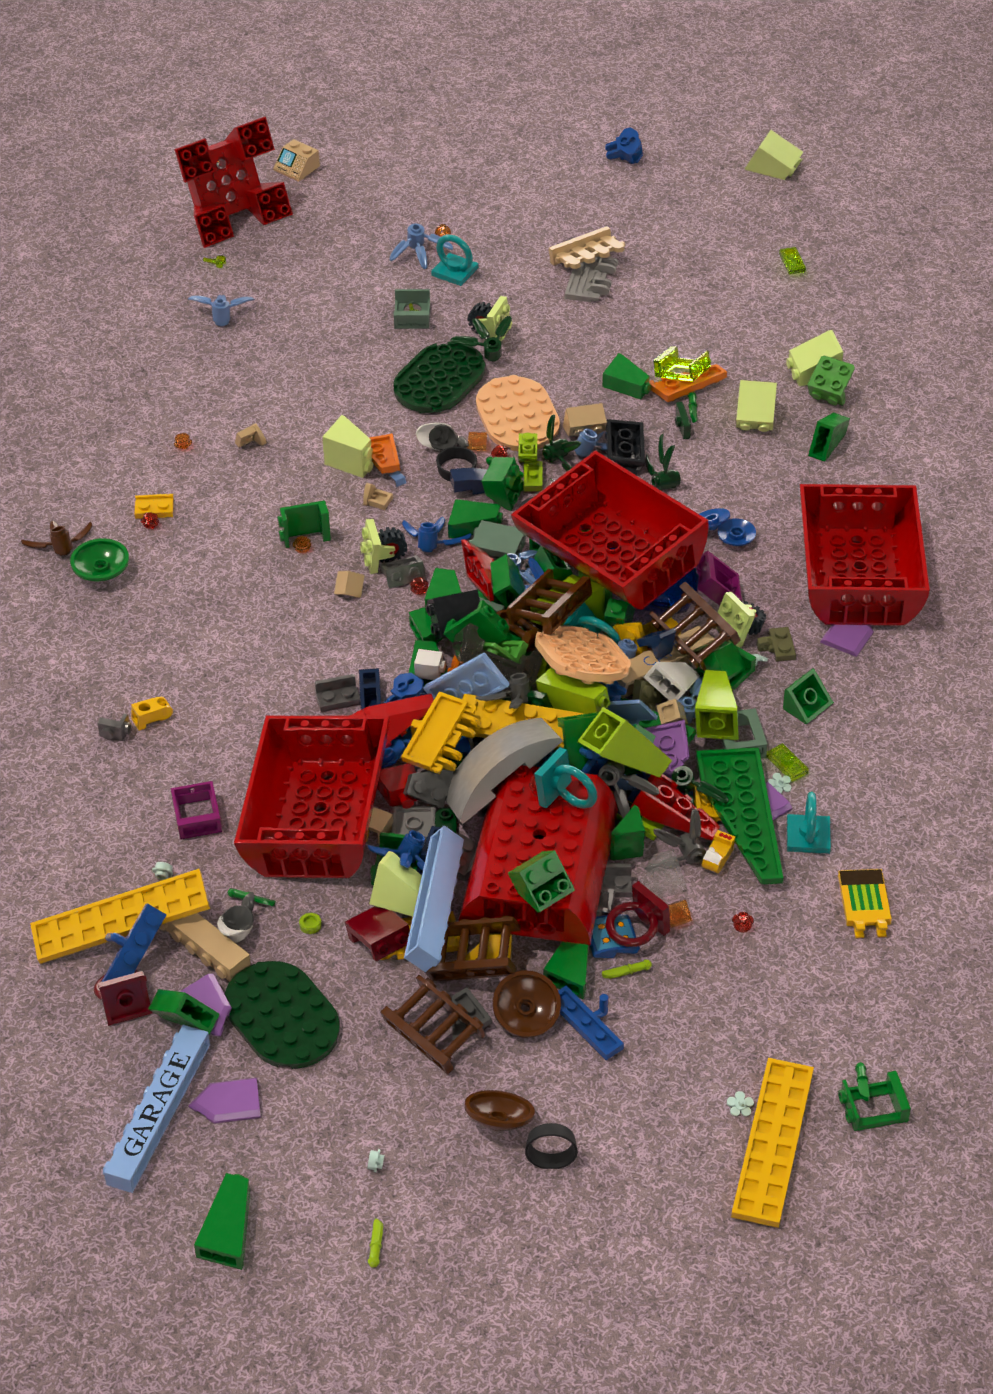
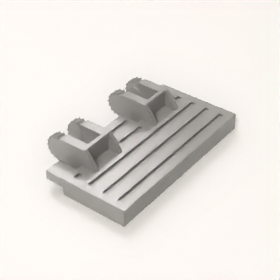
[565,256,619,302]

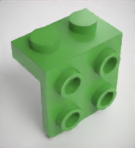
[808,355,855,406]
[467,641,529,668]

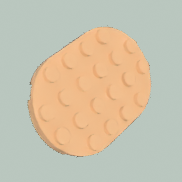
[476,375,560,451]
[535,626,631,684]

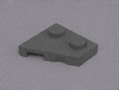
[403,770,454,809]
[450,987,493,1041]

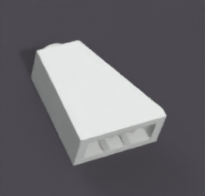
[644,662,700,701]

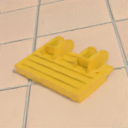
[401,691,481,775]

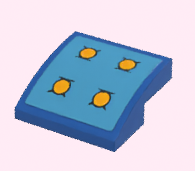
[590,914,640,958]

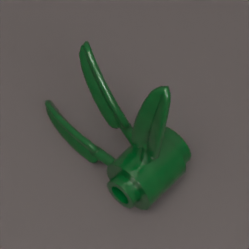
[450,316,512,362]
[542,415,581,471]
[645,434,681,490]
[672,766,729,806]

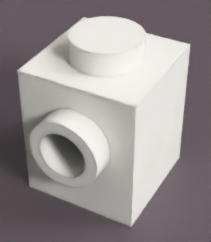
[414,649,446,680]

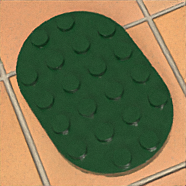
[393,341,485,413]
[225,961,340,1069]

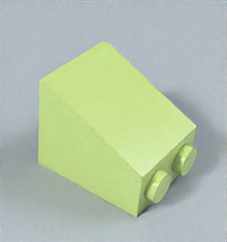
[745,130,803,180]
[786,330,843,386]
[736,380,777,432]
[322,415,373,478]
[369,851,422,917]

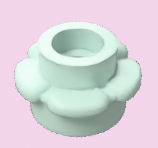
[152,862,173,880]
[367,1149,385,1172]

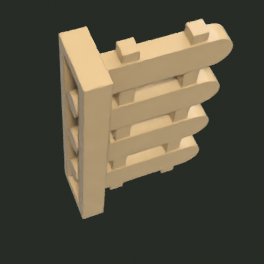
[549,226,625,269]

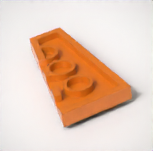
[649,364,727,402]

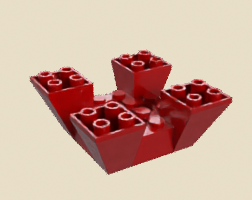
[174,117,293,248]

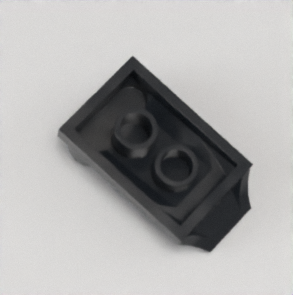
[605,419,645,476]

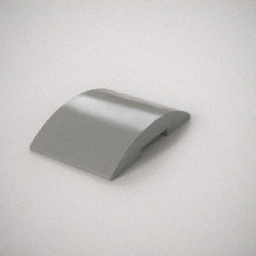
[445,718,563,824]

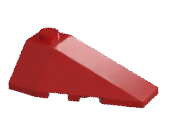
[461,539,494,602]
[349,694,434,749]
[630,774,720,841]

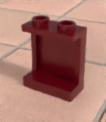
[345,906,410,961]

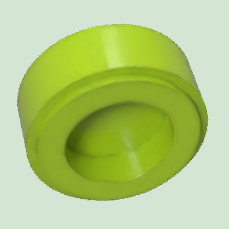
[299,913,322,934]

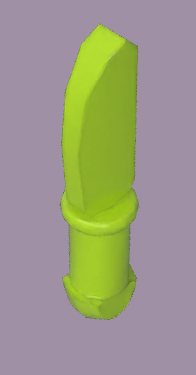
[602,959,652,979]
[368,1219,383,1268]

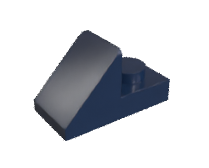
[636,628,676,659]

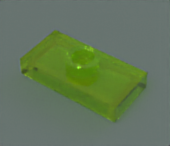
[779,247,806,275]
[766,743,809,782]

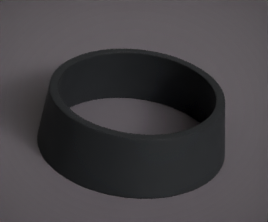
[436,446,477,481]
[525,1123,578,1169]

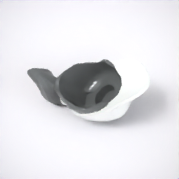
[416,422,469,451]
[217,892,254,943]

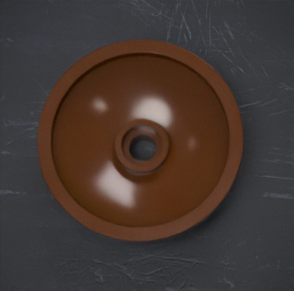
[492,970,561,1038]
[464,1090,535,1131]

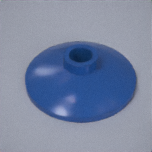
[699,508,730,530]
[718,518,756,546]
[381,739,406,769]

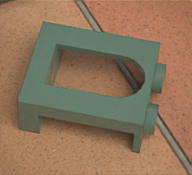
[394,289,430,329]
[721,708,767,758]

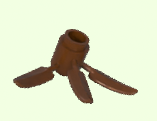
[21,521,92,556]

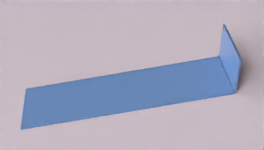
[387,471,406,487]

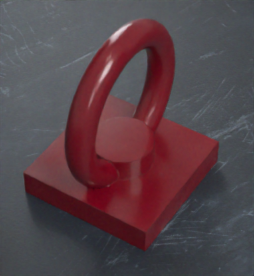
[605,881,670,947]
[94,970,152,1026]

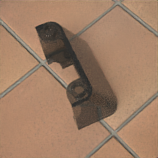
[452,623,543,687]

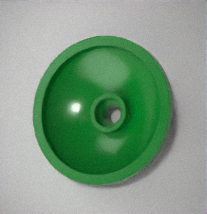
[70,538,129,582]

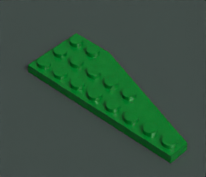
[696,748,784,885]

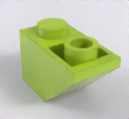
[518,433,537,463]

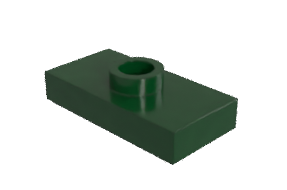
[675,402,691,440]

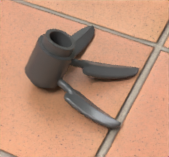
[476,673,531,709]
[599,760,659,818]
[644,808,706,872]

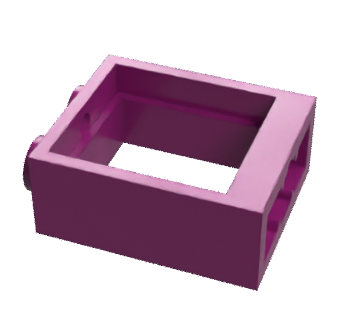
[694,550,742,606]
[170,781,222,840]

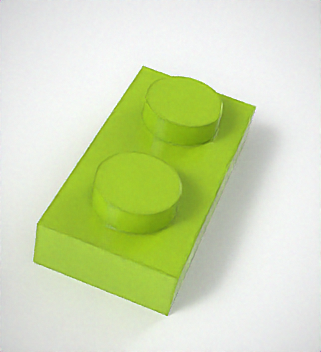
[524,461,543,492]

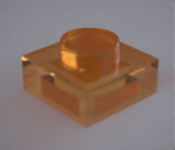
[468,432,487,450]
[668,899,692,928]

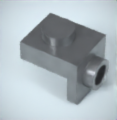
[97,714,132,741]
[596,887,615,917]

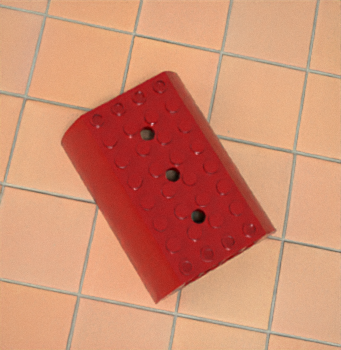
[511,450,709,610]
[800,484,930,625]
[234,716,390,878]
[459,765,618,945]

